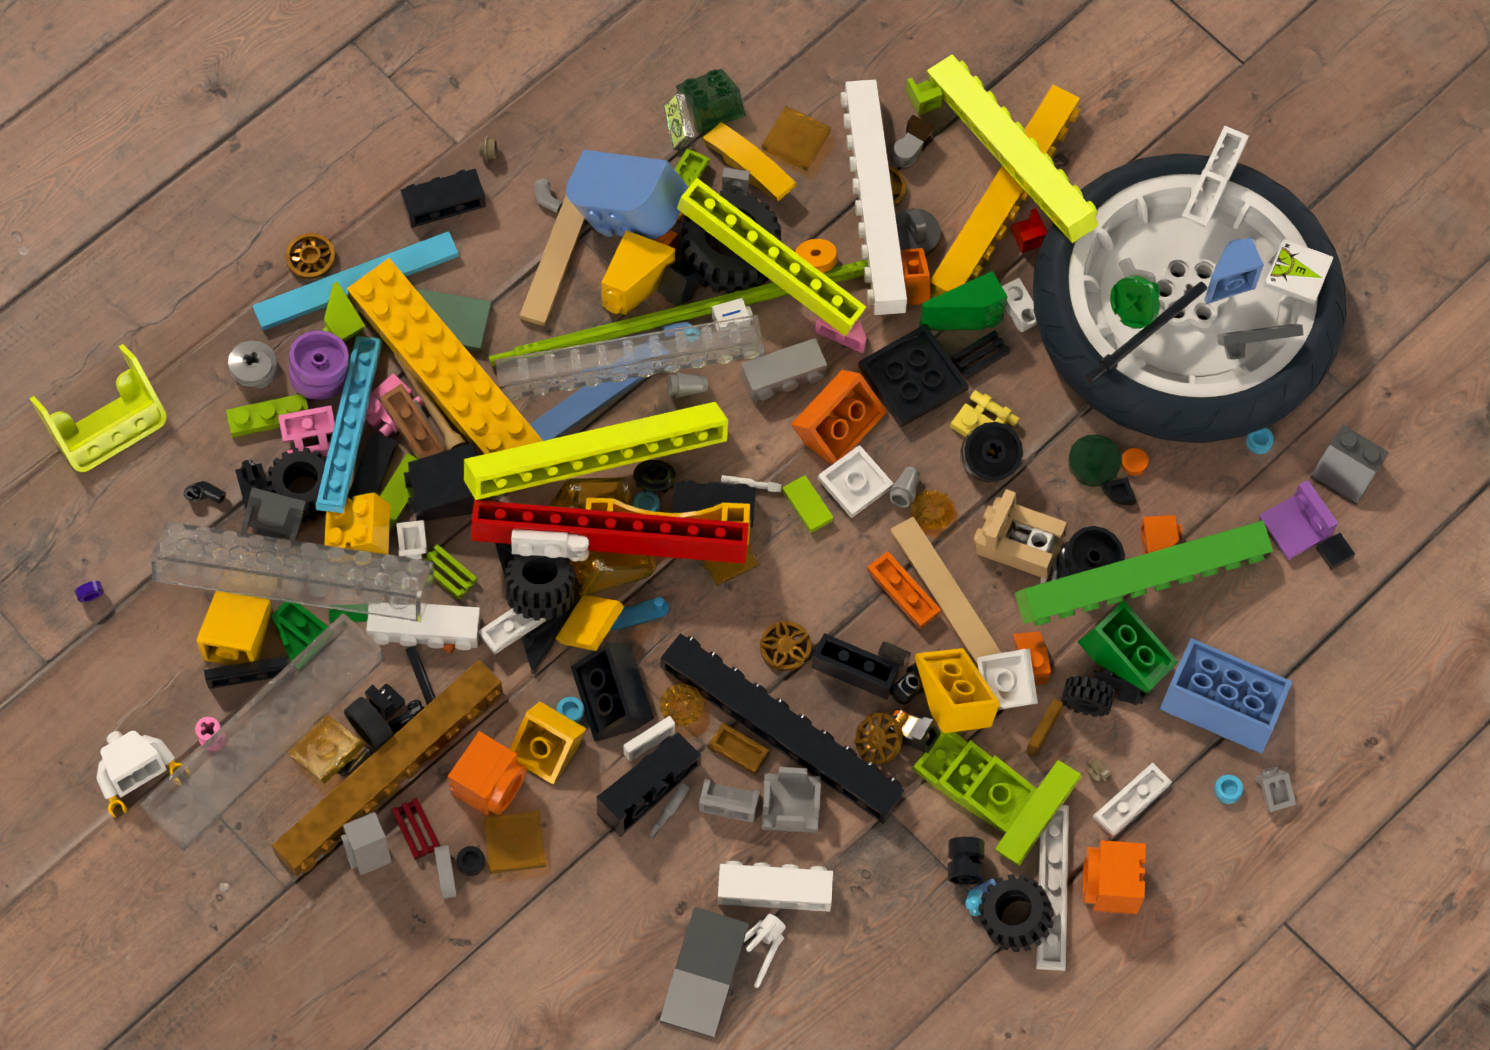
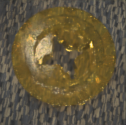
[911,489,954,530]
[660,684,704,727]

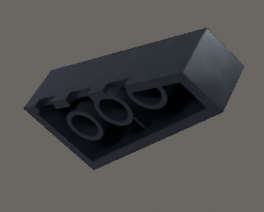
[596,732,701,837]

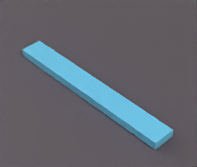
[252,231,459,331]
[316,336,383,513]

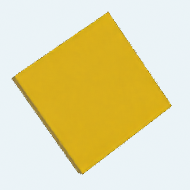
[555,594,624,651]

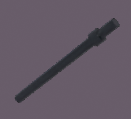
[1085,281,1207,384]

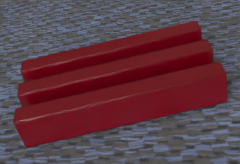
[391,797,440,860]

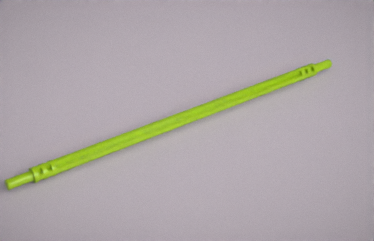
[488,260,867,367]

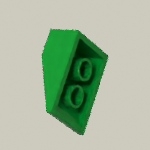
[919,271,1008,331]
[1077,601,1178,693]

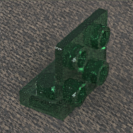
[676,69,746,133]

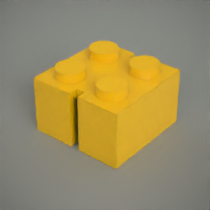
[324,492,390,563]

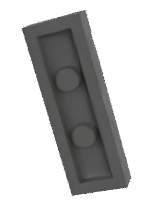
[1217,323,1304,360]

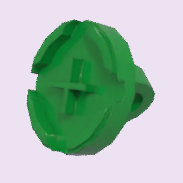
[1110,275,1160,329]

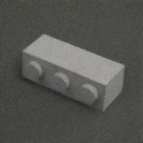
[741,338,827,401]
[341,812,392,876]

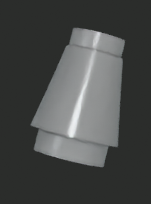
[668,372,708,398]
[889,467,920,508]

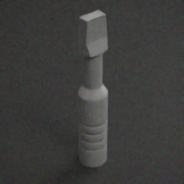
[649,783,690,839]

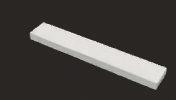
[1036,805,1069,971]

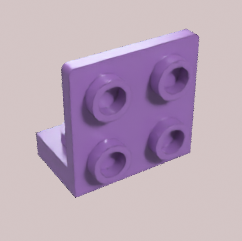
[1259,480,1338,560]

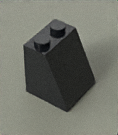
[403,443,482,521]

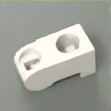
[1002,278,1037,332]

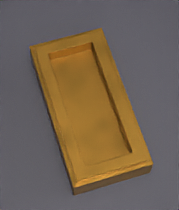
[1026,698,1063,757]
[708,722,770,775]

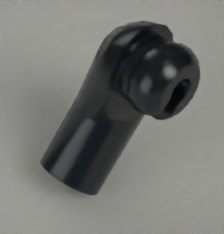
[184,481,226,504]
[388,700,425,734]

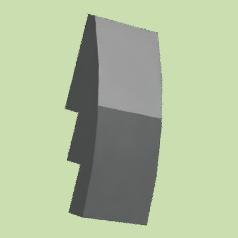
[660,907,749,1038]

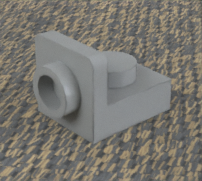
[722,167,750,196]
[1255,767,1296,812]

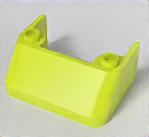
[29,344,167,472]

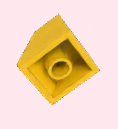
[510,701,586,784]

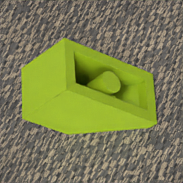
[322,281,365,343]

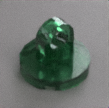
[1068,434,1122,487]

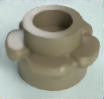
[479,136,498,162]
[1086,757,1112,783]

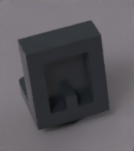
[365,684,405,721]

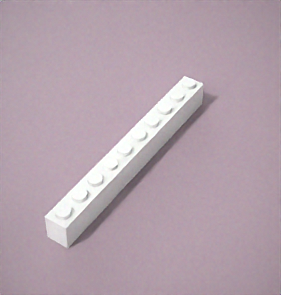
[841,79,907,315]

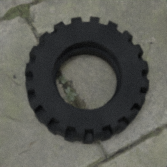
[681,190,781,294]

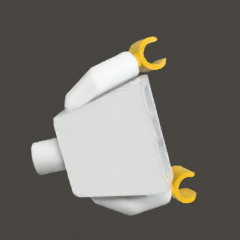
[96,731,187,818]

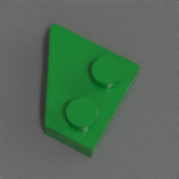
[271,596,332,670]

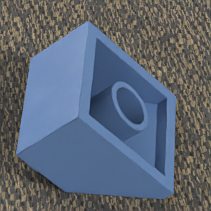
[1204,238,1264,304]

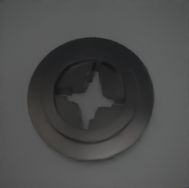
[633,460,676,495]

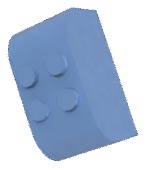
[566,150,689,240]

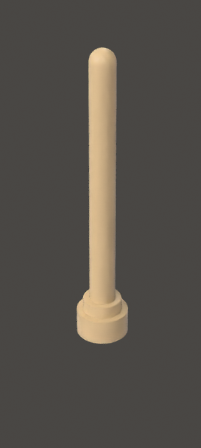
[394,353,467,451]

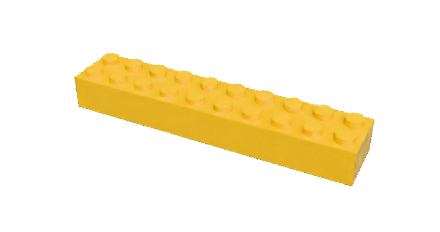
[347,258,543,493]

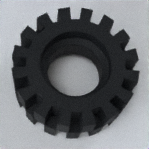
[1061,676,1115,717]

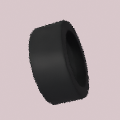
[344,697,394,750]

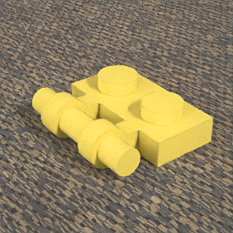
[950,390,1020,455]

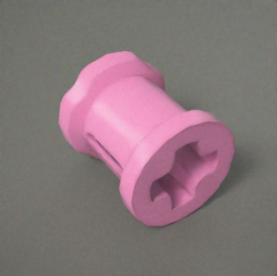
[195,717,223,749]

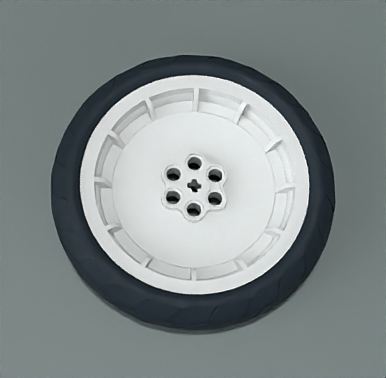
[1033,153,1346,443]

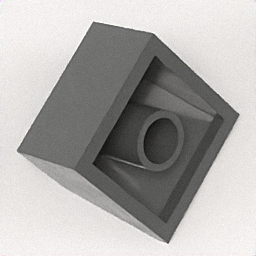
[1310,424,1389,505]

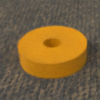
[795,239,837,273]

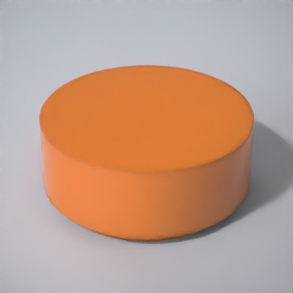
[1121,448,1149,476]

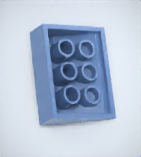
[1160,638,1292,754]

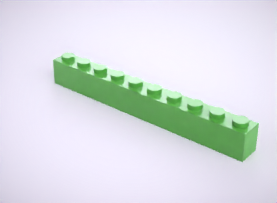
[1015,520,1273,627]

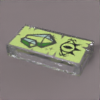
[664,92,694,151]

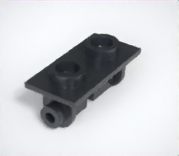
[235,460,268,509]
[1094,667,1145,705]

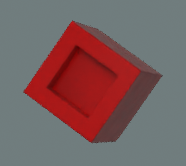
[1010,208,1047,253]

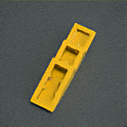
[703,122,797,201]

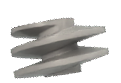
[228,341,278,388]

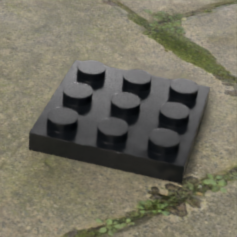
[858,324,969,428]

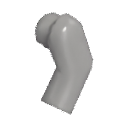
[1119,258,1156,282]

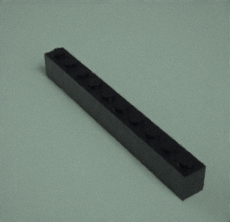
[660,633,905,824]

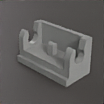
[699,779,760,823]

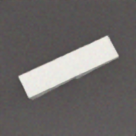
[1182,126,1249,227]

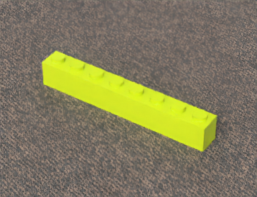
[677,178,866,336]

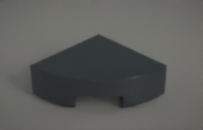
[1101,477,1136,505]

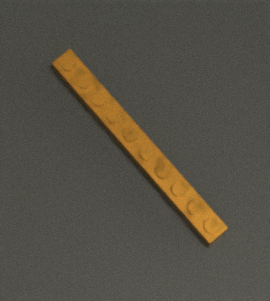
[272,659,503,877]

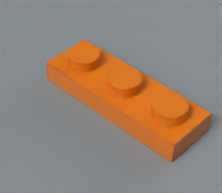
[867,551,941,630]

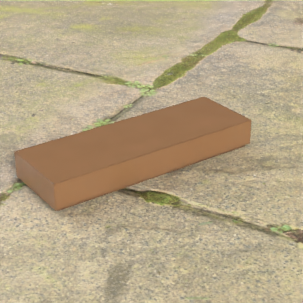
[378,384,446,459]

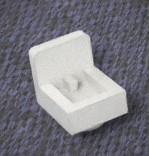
[396,520,428,561]

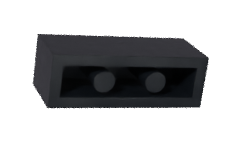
[401,168,486,228]
[672,480,756,527]
[812,633,900,700]

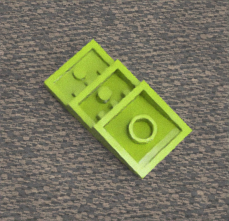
[911,730,1037,833]

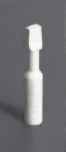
[721,475,782,492]

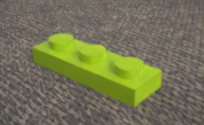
[226,394,309,438]

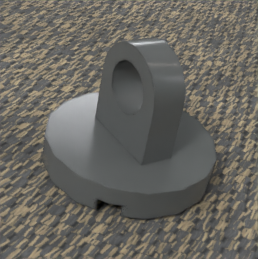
[895,208,941,257]

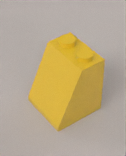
[601,230,675,315]
[197,589,272,665]

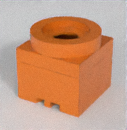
[448,731,527,816]
[1082,840,1146,914]

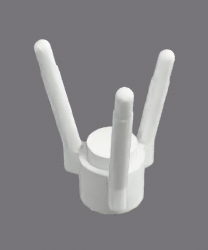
[744,914,786,988]

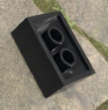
[571,642,654,741]

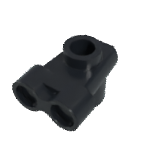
[892,662,925,705]

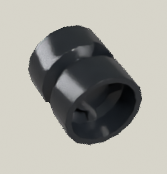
[948,836,985,885]

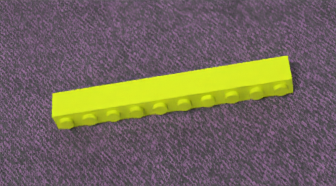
[927,55,1098,243]
[464,402,728,500]

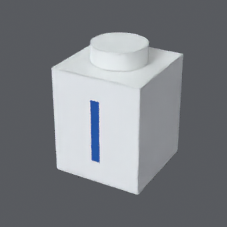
[712,298,754,341]

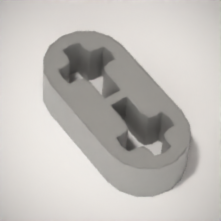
[434,845,457,899]

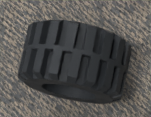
[266,448,327,522]
[505,554,575,621]
[979,874,1054,952]

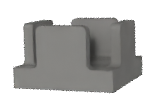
[762,767,821,833]

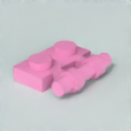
[365,373,424,437]
[278,405,335,457]

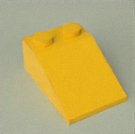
[915,648,1000,733]

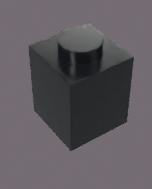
[657,260,702,306]

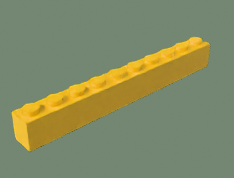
[930,85,1081,297]

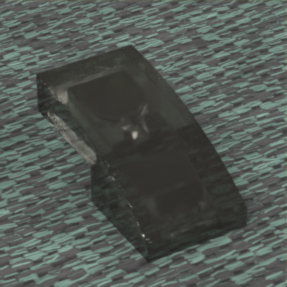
[878,641,911,669]

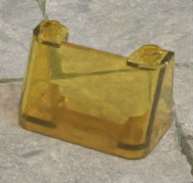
[550,477,656,595]

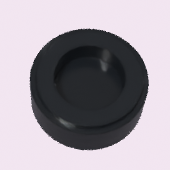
[457,846,485,876]

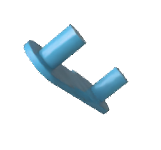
[610,597,669,631]

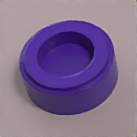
[74,581,104,602]

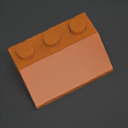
[791,370,887,465]

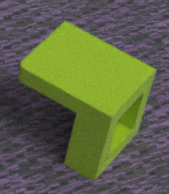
[905,77,943,116]

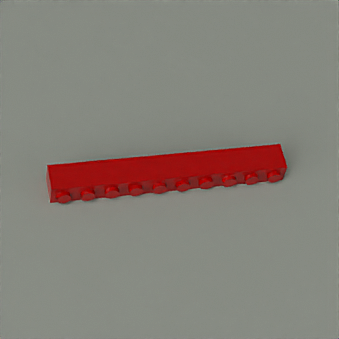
[471,500,749,564]

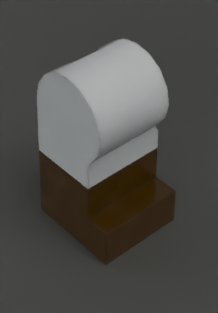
[893,115,934,168]

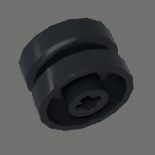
[960,422,1023,483]
[1057,526,1125,578]

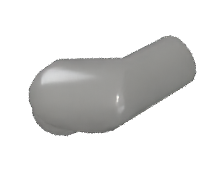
[533,178,563,214]

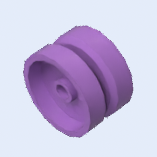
[289,331,349,400]

